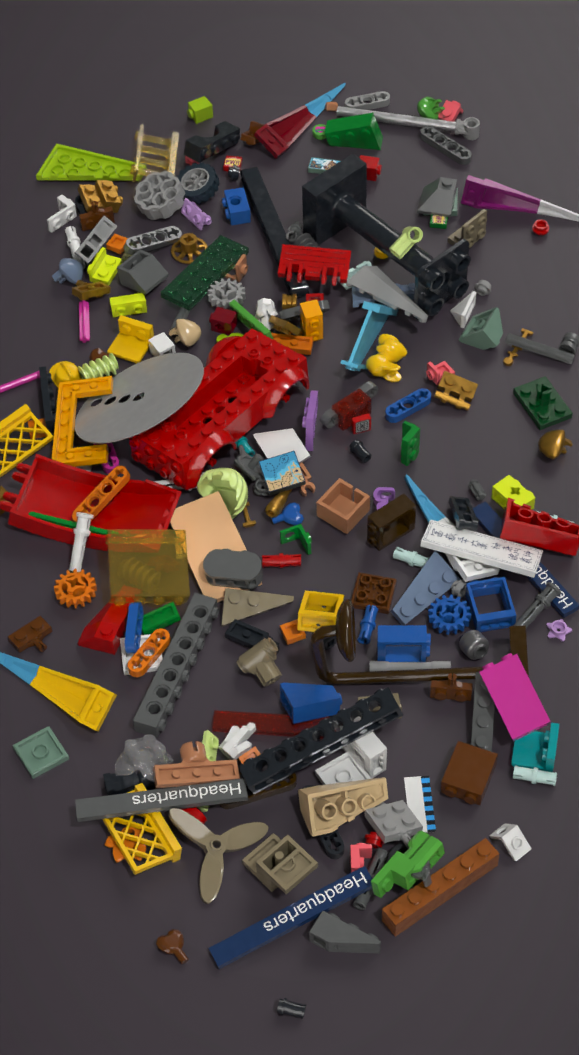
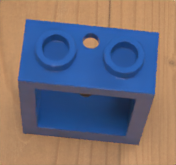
[465,577,516,632]
[377,625,431,662]

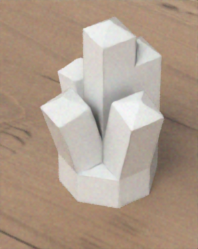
[255,298,278,330]
[219,722,256,760]

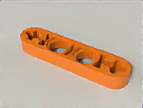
[72,466,130,522]

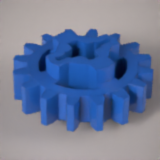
[428,594,471,635]

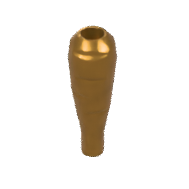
[265,489,292,518]

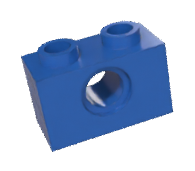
[222,187,251,226]

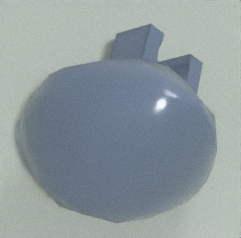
[52,258,83,284]

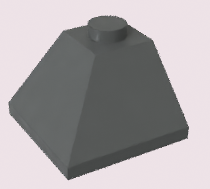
[417,177,457,217]

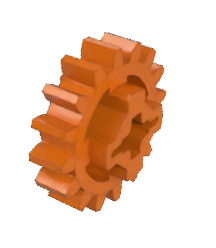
[54,569,97,608]

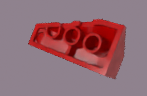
[77,586,142,655]

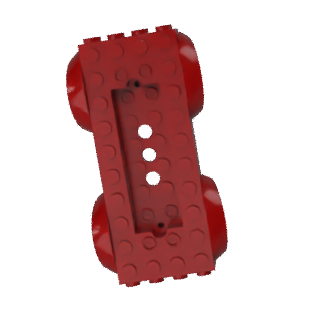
[129,329,310,490]

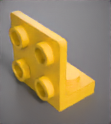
[107,315,154,363]

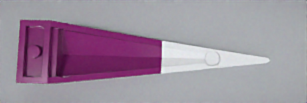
[461,175,579,222]

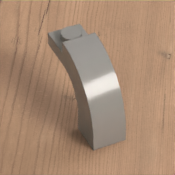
[74,216,117,264]

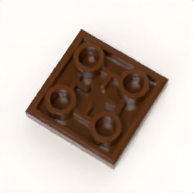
[351,572,397,614]

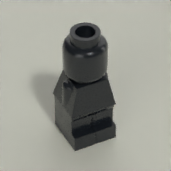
[103,768,155,796]

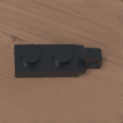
[225,619,280,655]

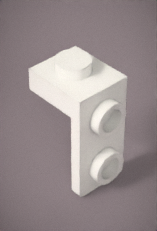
[47,195,77,233]

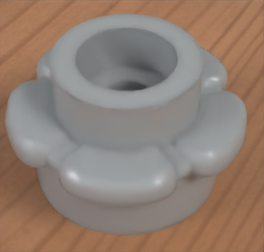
[474,280,491,296]
[451,580,466,597]

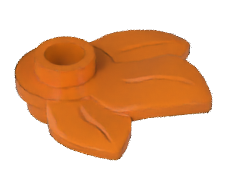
[105,826,146,862]

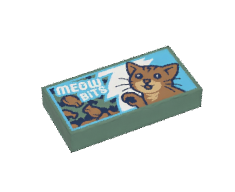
[308,157,340,174]

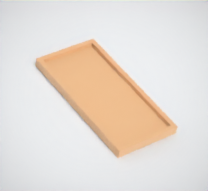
[170,491,262,603]

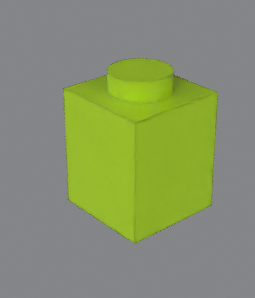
[187,96,213,124]

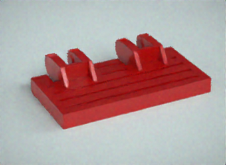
[278,244,351,286]

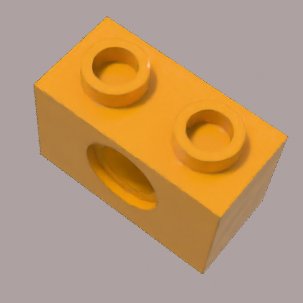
[300,300,323,341]

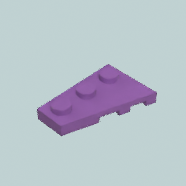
[302,391,318,451]

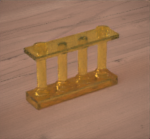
[130,125,179,182]

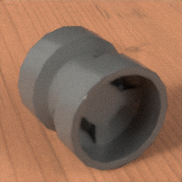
[558,332,579,355]

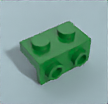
[401,421,420,466]

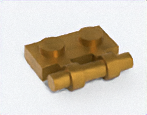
[434,371,478,411]

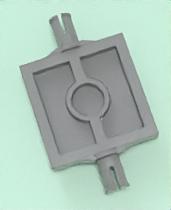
[365,800,423,849]

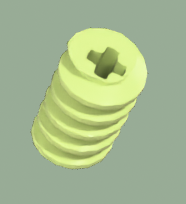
[78,353,119,379]

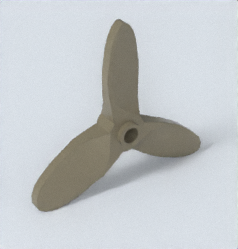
[169,808,268,904]

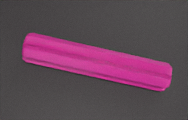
[79,300,90,343]

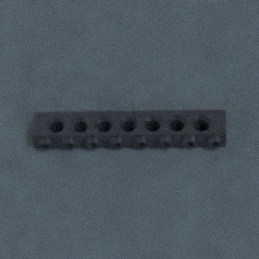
[239,687,403,794]

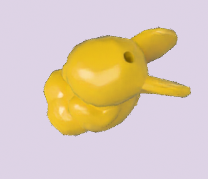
[366,334,407,382]

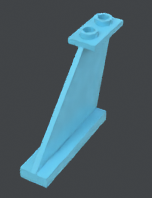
[341,301,398,371]

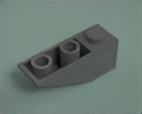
[309,911,381,954]

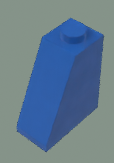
[280,683,342,724]

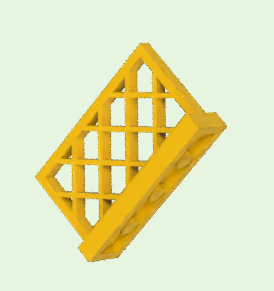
[0,404,54,478]
[102,783,182,875]

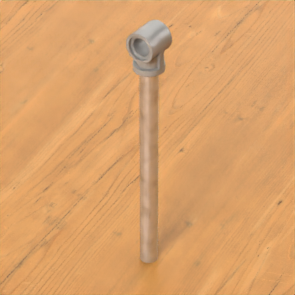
[337,106,480,140]

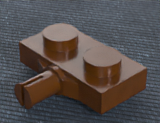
[79,201,115,231]
[8,616,53,653]
[430,673,472,702]

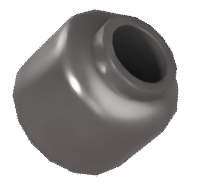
[459,630,489,660]

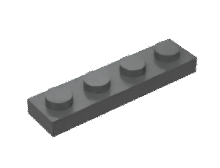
[471,672,495,752]

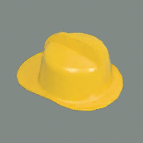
[49,361,82,388]

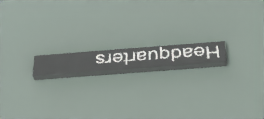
[75,778,248,822]

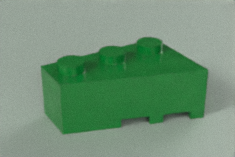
[324,113,383,150]

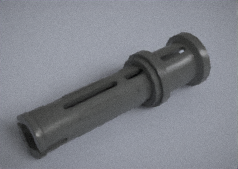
[513,582,561,628]

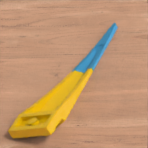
[0,652,117,732]

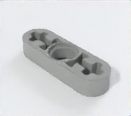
[345,91,390,110]

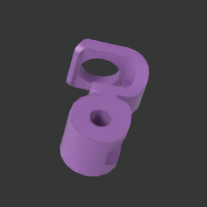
[373,487,395,510]

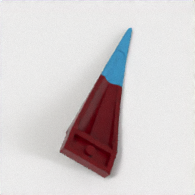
[254,83,346,158]

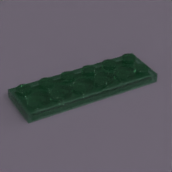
[161,235,249,310]

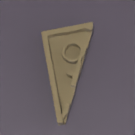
[221,588,294,627]

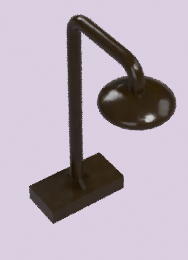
[311,599,529,685]

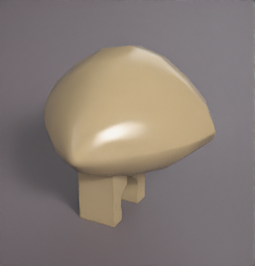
[169,319,201,347]

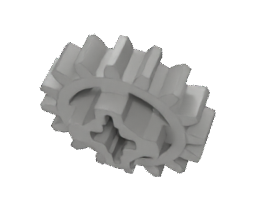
[208,278,246,310]

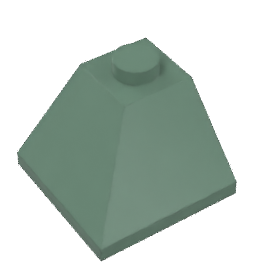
[459,307,503,350]

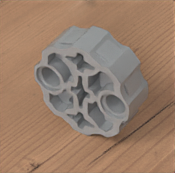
[134,171,185,220]

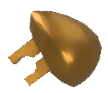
[538,429,573,459]

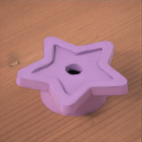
[547,619,572,642]

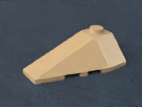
[298,777,388,837]

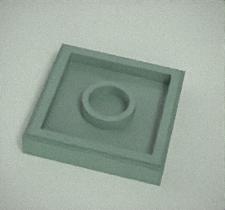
[13,726,69,779]

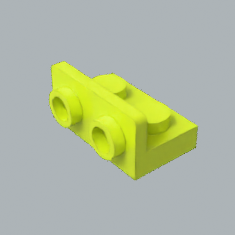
[87,247,122,286]
[110,293,147,317]

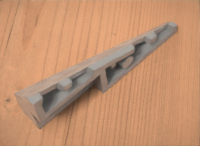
[346,266,428,323]

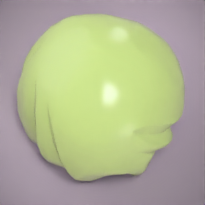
[197,468,248,519]

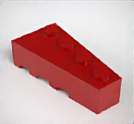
[500,497,579,556]

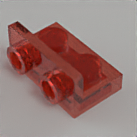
[332,389,371,431]

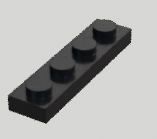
[39,366,56,433]

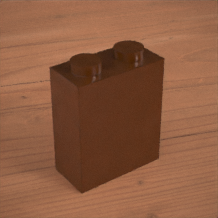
[441,741,498,806]

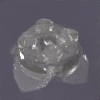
[115,734,173,782]

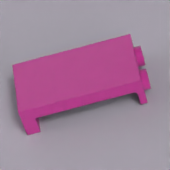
[480,653,551,742]

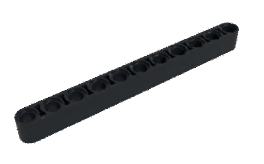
[240,166,309,298]

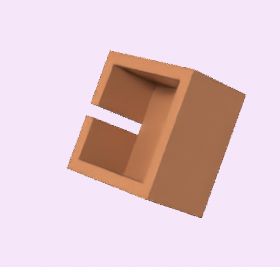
[316,478,370,534]

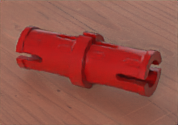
[262,553,301,568]

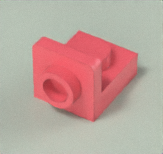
[350,843,372,873]

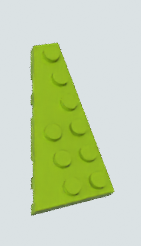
[36,143,147,181]

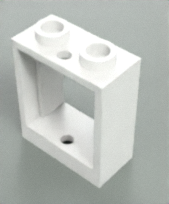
[340,716,387,779]

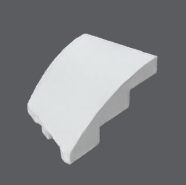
[253,428,311,463]

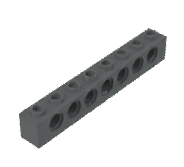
[133,593,219,738]

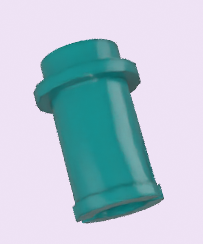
[235,436,255,457]

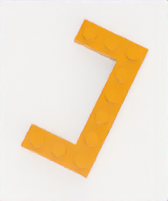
[52,376,113,467]

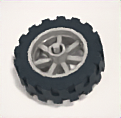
[176,162,220,204]

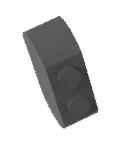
[203,549,263,590]

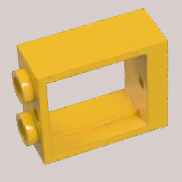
[297,590,344,632]

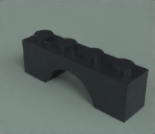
[183,121,240,163]

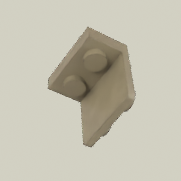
[448,209,487,248]

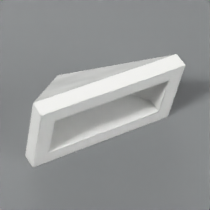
[450,291,476,328]

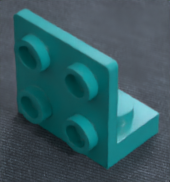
[511,723,560,772]

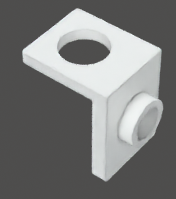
[489,824,531,861]

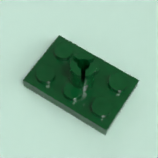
[513,376,573,430]

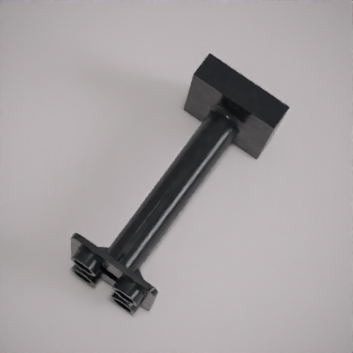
[302,153,471,320]

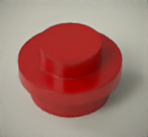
[532,219,549,235]
[364,832,385,849]

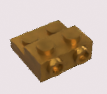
[78,180,123,213]

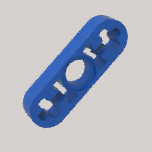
[385,388,431,423]
[125,602,144,654]

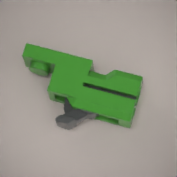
[371,831,445,898]

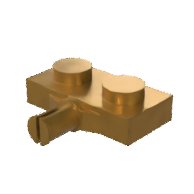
[72,280,111,300]
[268,315,303,336]

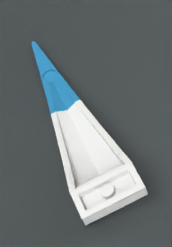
[404,475,500,582]

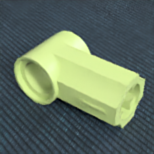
[389,226,423,259]

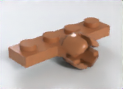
[153,741,240,788]

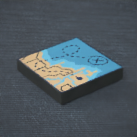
[259,451,306,495]

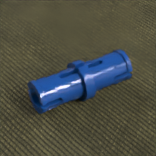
[357,605,378,644]

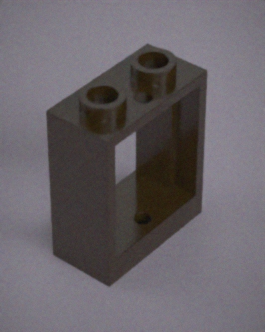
[367,493,416,551]

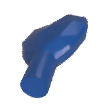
[271,502,304,525]

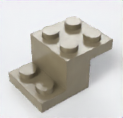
[242,833,318,894]

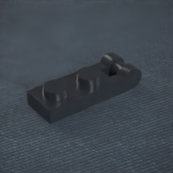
[449,496,478,531]

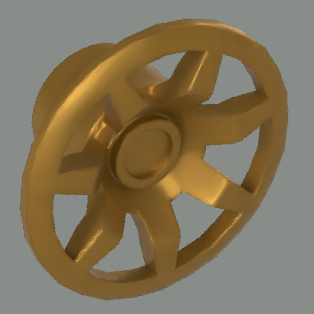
[171,233,208,264]

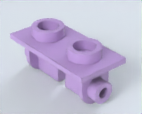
[181,198,212,230]

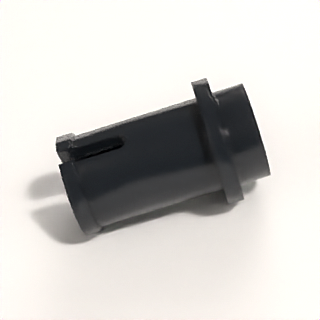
[350,440,372,463]
[277,998,306,1019]

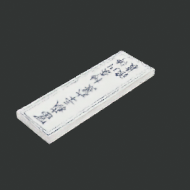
[421,520,543,577]

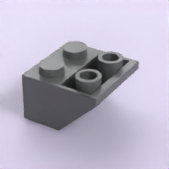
[117,250,169,295]

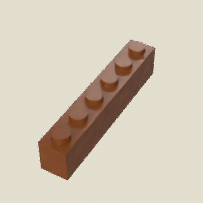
[382,838,500,937]

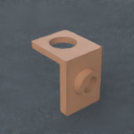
[221,254,248,282]

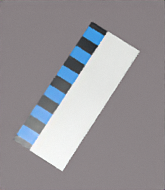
[404,776,436,832]

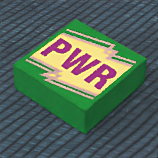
[430,215,448,229]

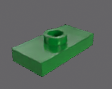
[142,602,181,635]

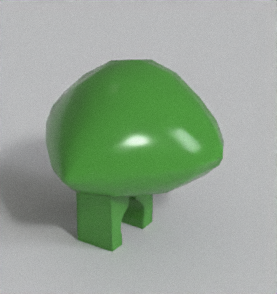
[417,97,445,119]

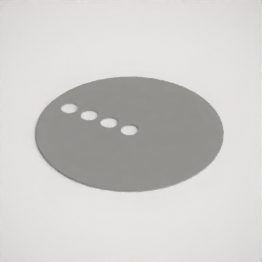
[75,353,204,444]

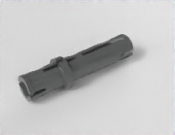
[353,848,389,910]

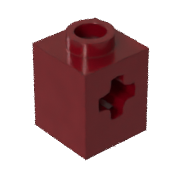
[209,307,238,335]

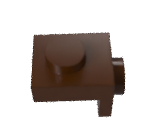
[240,121,264,145]

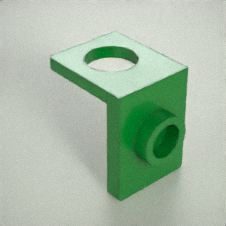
[280,524,312,555]

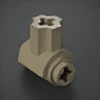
[237,638,282,687]

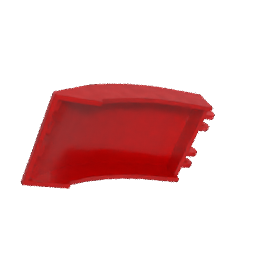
[0,454,182,553]

